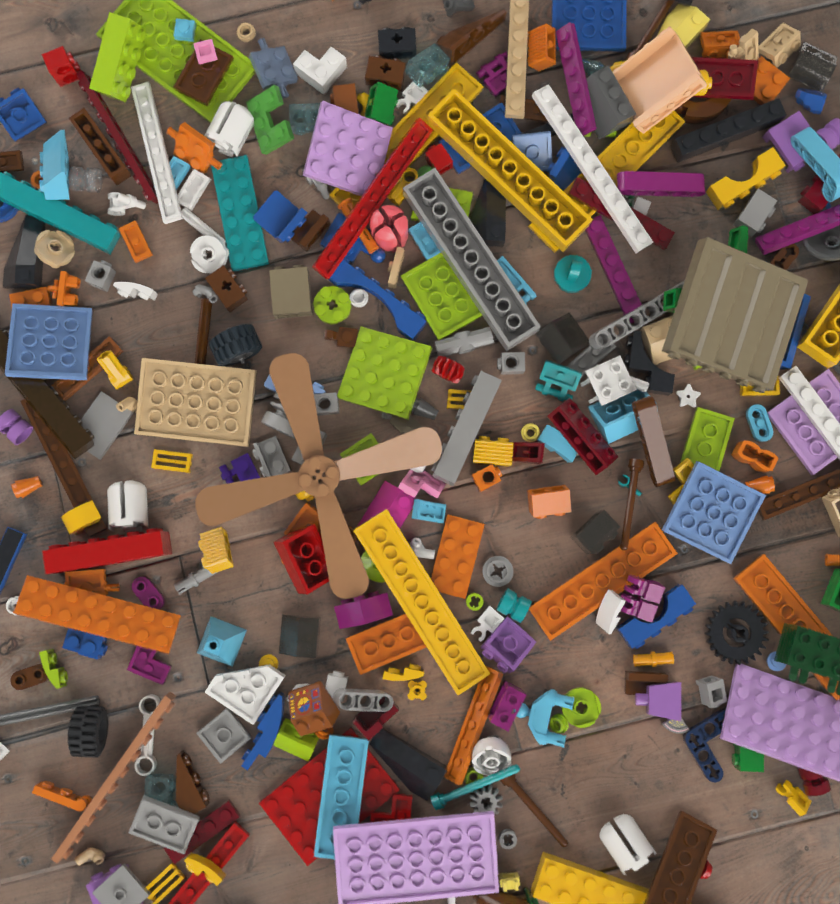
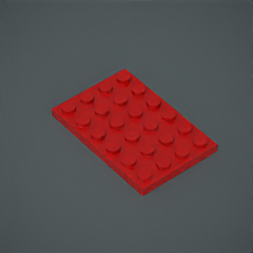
[259,727,400,866]

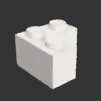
[293,47,347,95]

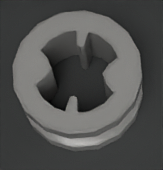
[499,829,517,849]

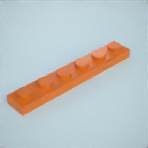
[444,666,504,785]

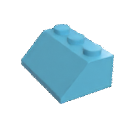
[40,130,69,200]
[588,389,658,444]

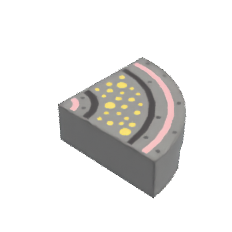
[661,718,690,734]

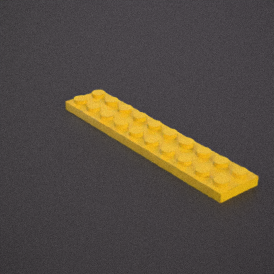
[329,62,484,207]
[528,111,685,253]
[353,509,490,695]

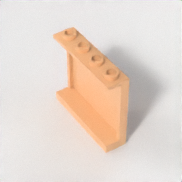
[613,26,708,134]

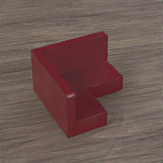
[353,691,399,741]

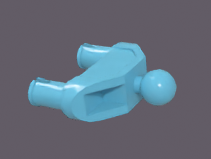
[513,689,575,748]

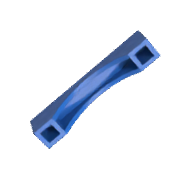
[327,257,426,341]

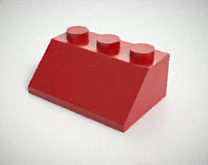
[273,524,329,595]

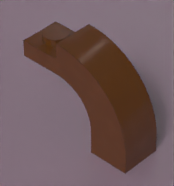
[674,98,731,124]

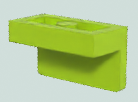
[273,718,319,761]

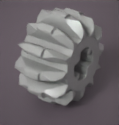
[470,784,503,815]

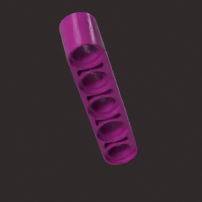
[617,171,705,197]

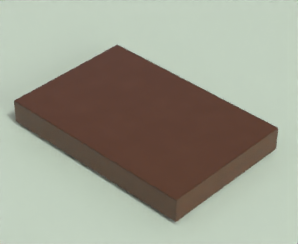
[173,39,234,106]

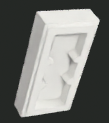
[177,169,211,211]

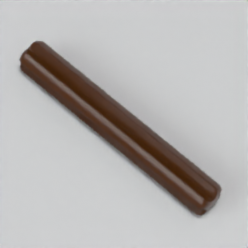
[194,298,212,365]

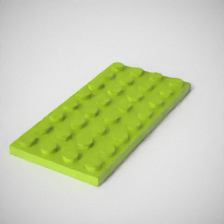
[96,0,256,123]

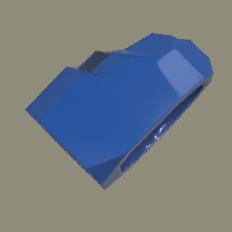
[795,88,827,115]

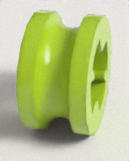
[466,593,483,611]

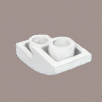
[113,282,158,301]
[596,589,626,634]

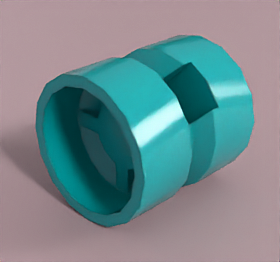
[496,588,532,623]

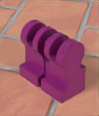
[620,575,665,623]

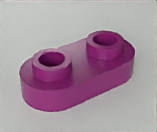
[132,577,165,610]

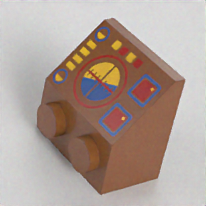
[288,681,340,737]

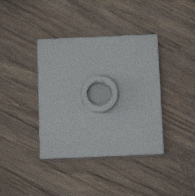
[196,708,252,764]
[92,863,151,904]

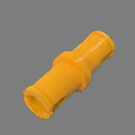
[633,651,674,667]

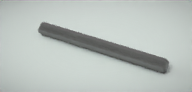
[0,695,100,726]

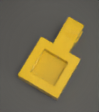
[775,780,811,817]

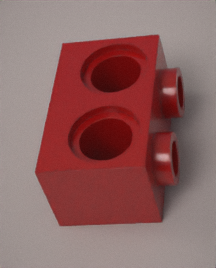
[42,46,81,87]

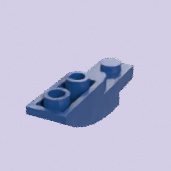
[241,692,285,770]

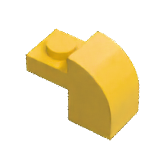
[61,500,101,535]

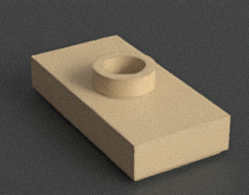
[388,247,405,289]

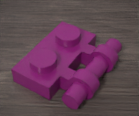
[476,51,508,98]

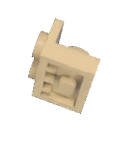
[758,23,801,68]

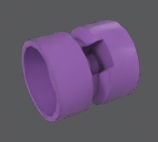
[816,118,840,150]
[0,409,33,445]

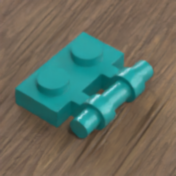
[535,360,582,402]

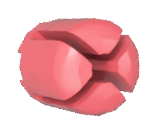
[370,205,408,253]

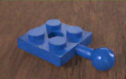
[320,212,386,263]

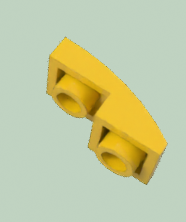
[383,664,424,681]
[184,853,226,886]

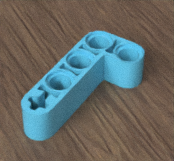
[790,127,840,202]

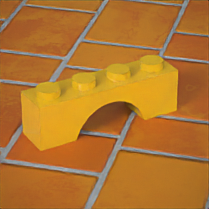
[706,147,786,210]

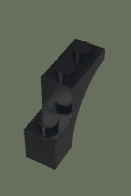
[624,330,675,396]

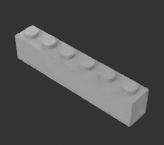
[431,371,502,486]

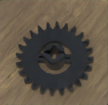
[705,601,770,665]

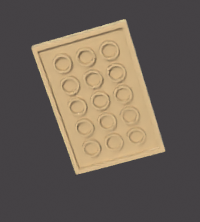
[134,358,257,447]

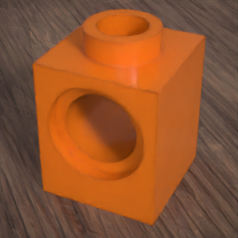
[471,464,502,492]

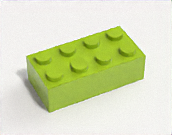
[89,12,146,102]

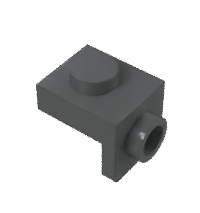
[443,0,475,17]

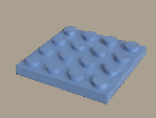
[5,303,93,381]
[662,461,766,564]

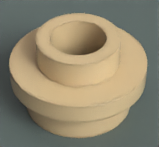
[237,23,256,42]

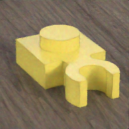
[498,872,520,892]

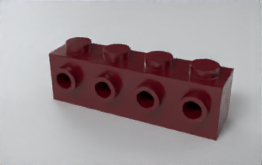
[547,398,618,475]

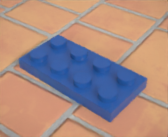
[438,103,522,175]

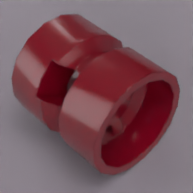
[797,767,831,796]

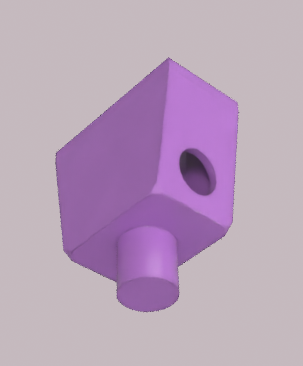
[635,681,681,721]

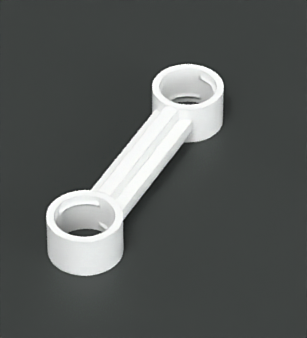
[135,694,161,776]

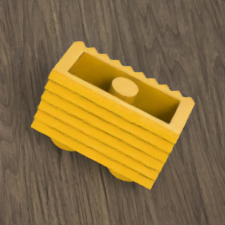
[472,436,514,467]
[198,526,234,574]

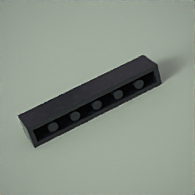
[670,98,786,163]

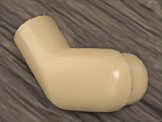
[116,397,137,413]
[75,847,105,866]

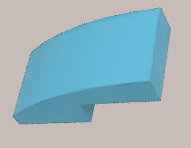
[537,425,578,463]

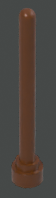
[625,0,675,61]
[620,458,644,551]
[500,774,568,847]

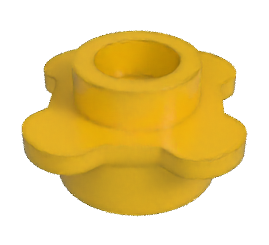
[408,680,427,700]

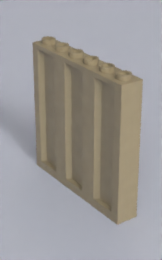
[662,237,808,393]

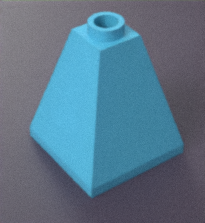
[197,616,247,667]

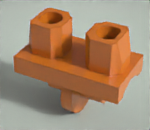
[47,271,81,307]

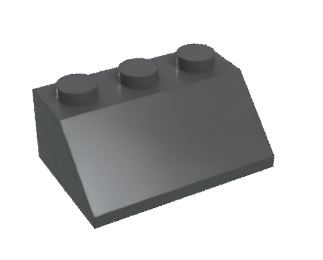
[586,65,636,140]

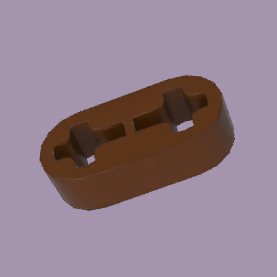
[769,244,799,270]

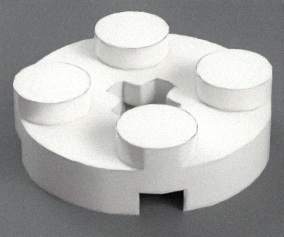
[190,235,229,273]

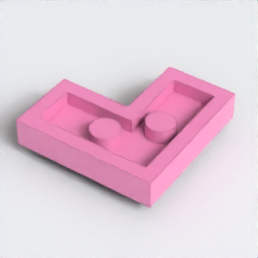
[398,469,446,498]

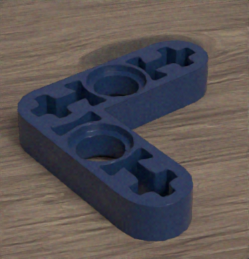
[683,709,726,783]

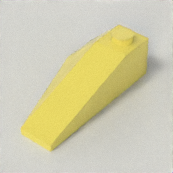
[656,4,710,48]

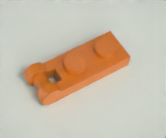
[32,781,92,811]

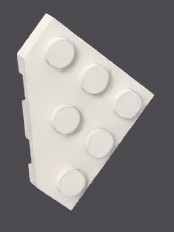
[205,664,286,725]

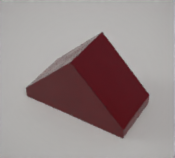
[512,442,545,465]

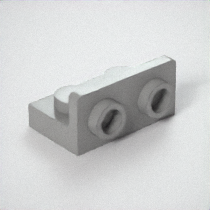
[252,436,291,477]

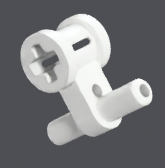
[108,192,146,216]

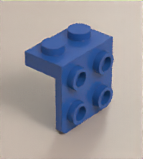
[547,147,582,191]
[253,191,308,243]

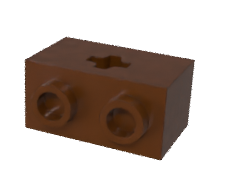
[365,55,406,91]
[205,265,248,312]

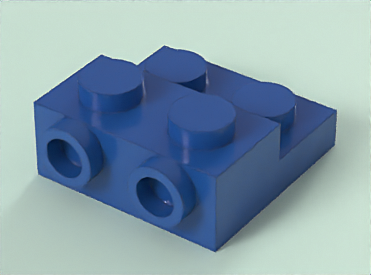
[0,88,47,142]
[62,628,108,660]

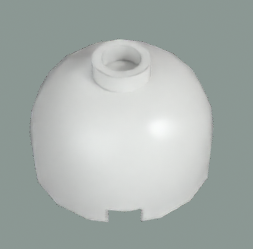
[472,737,511,776]

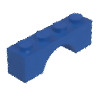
[616,584,696,649]

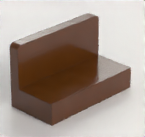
[291,210,330,252]
[625,671,668,695]

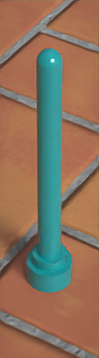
[431,765,520,811]

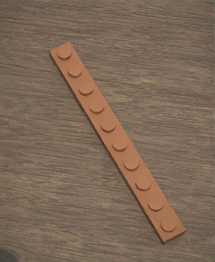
[51,692,177,864]

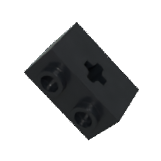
[378,27,416,59]

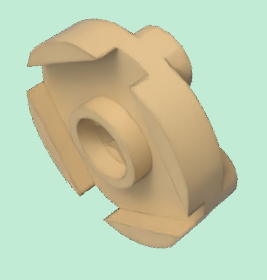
[34,230,75,268]

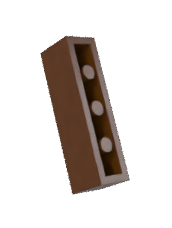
[69,108,132,186]

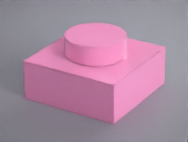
[194,39,218,64]

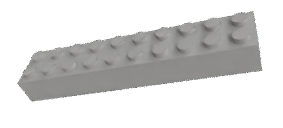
[403,168,541,352]

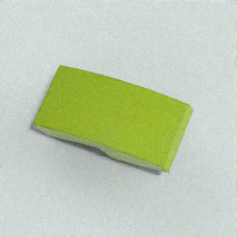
[39,649,68,689]

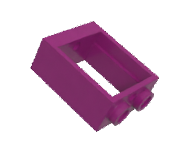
[488,680,526,732]

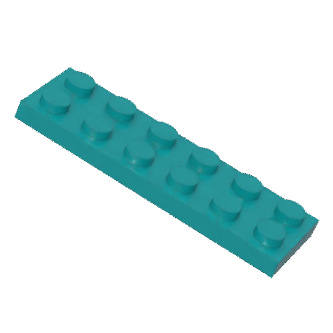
[211,155,269,272]

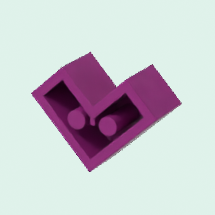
[334,591,393,629]

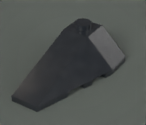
[470,179,506,247]
[3,215,45,289]
[369,728,447,801]

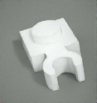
[396,79,428,115]
[471,606,505,642]

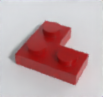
[370,793,413,823]

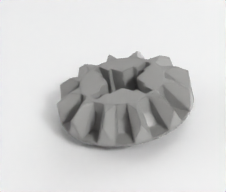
[482,556,513,587]

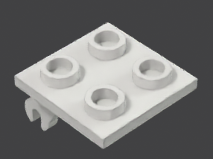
[580,356,636,406]

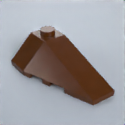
[436,9,507,67]

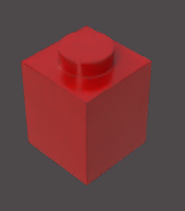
[425,143,453,175]

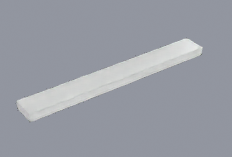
[131,82,183,224]

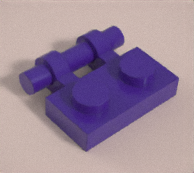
[219,453,261,484]

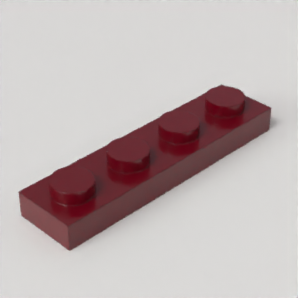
[163,799,241,864]

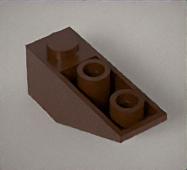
[176,750,210,814]

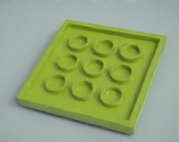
[401,253,482,341]
[338,326,432,420]

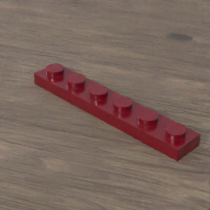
[568,177,675,250]

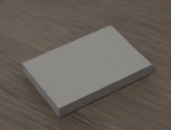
[81,391,134,460]
[128,795,200,854]

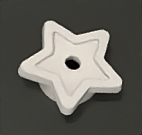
[676,384,701,408]

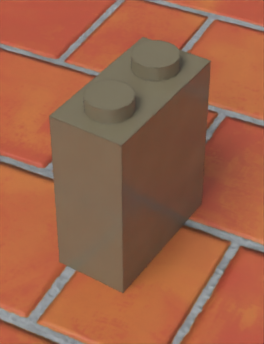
[269,265,313,319]

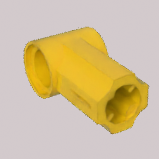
[387,168,418,206]
[97,350,134,390]

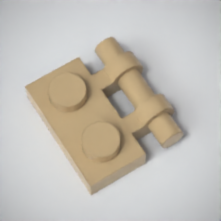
[728,29,759,60]

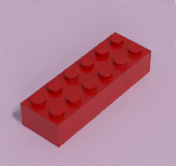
[42,528,172,574]

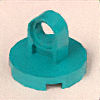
[554,255,592,293]

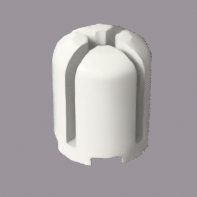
[204,101,254,157]
[107,480,149,532]
[600,814,656,875]

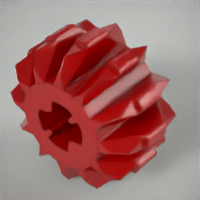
[432,356,465,384]

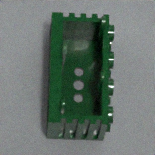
[774,623,840,696]

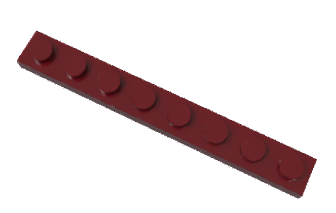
[76,70,158,204]

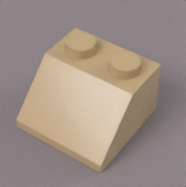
[639,316,673,365]

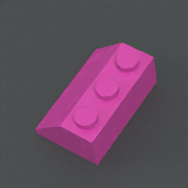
[356,481,416,529]

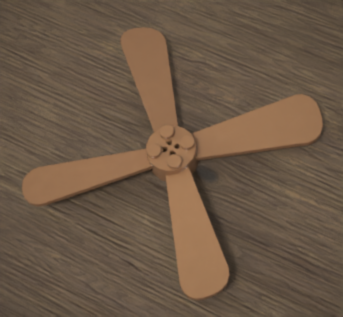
[195,353,442,599]

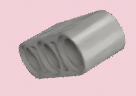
[333,688,393,712]

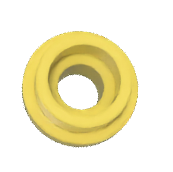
[521,423,540,442]

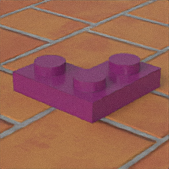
[127,646,172,685]

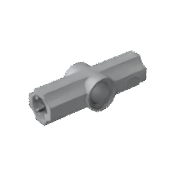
[435,327,494,356]

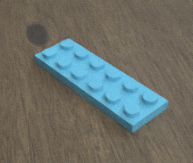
[314,734,369,859]

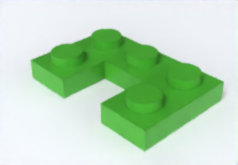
[246,85,295,155]

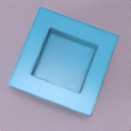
[174,18,196,42]

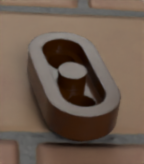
[10,663,49,690]

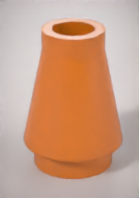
[744,475,775,494]
[11,476,43,498]

